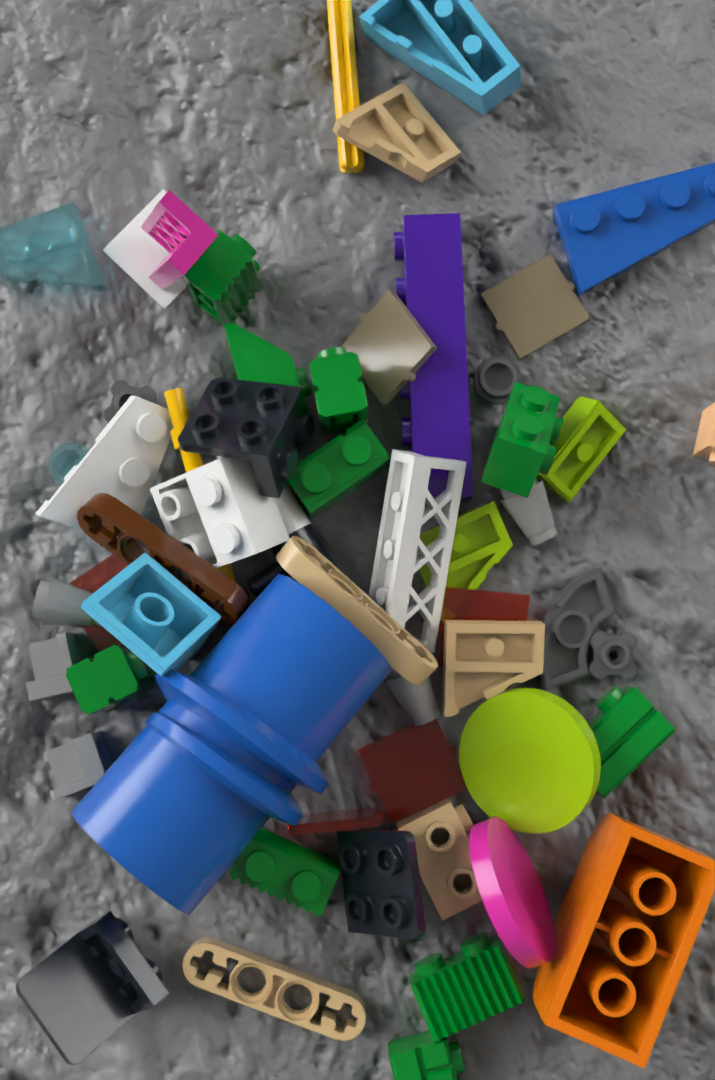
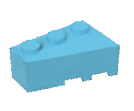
[359,0,521,115]

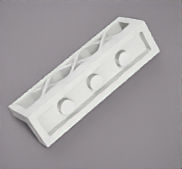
[369,449,467,653]

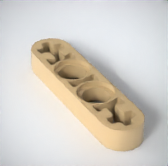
[276,536,438,686]
[182,937,366,1041]

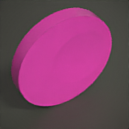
[469,817,556,969]

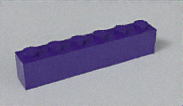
[394,213,473,504]

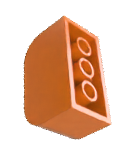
[533,813,715,1069]

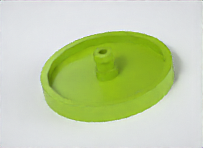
[459,688,601,834]

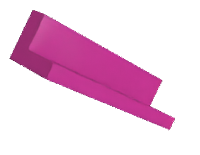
[140,190,218,290]

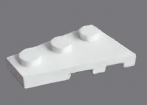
[35,395,174,533]

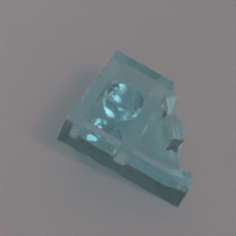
[0,202,107,291]

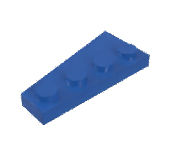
[553,162,715,298]

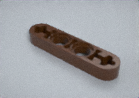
[77,493,249,628]

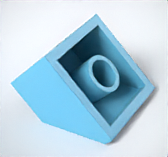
[80,552,221,677]

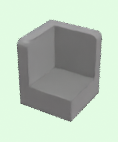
[25,632,82,702]
[47,730,113,801]

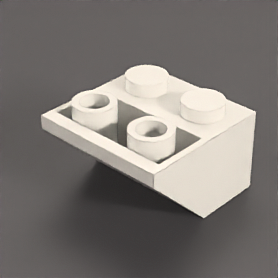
[150,457,290,579]

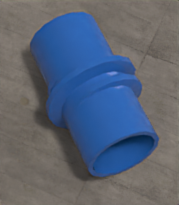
[71,574,392,915]

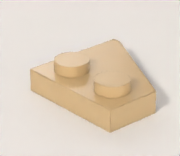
[332,82,461,183]
[442,620,545,717]

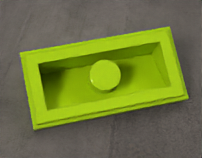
[537,396,626,503]

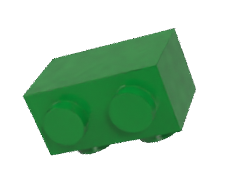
[481,382,564,498]

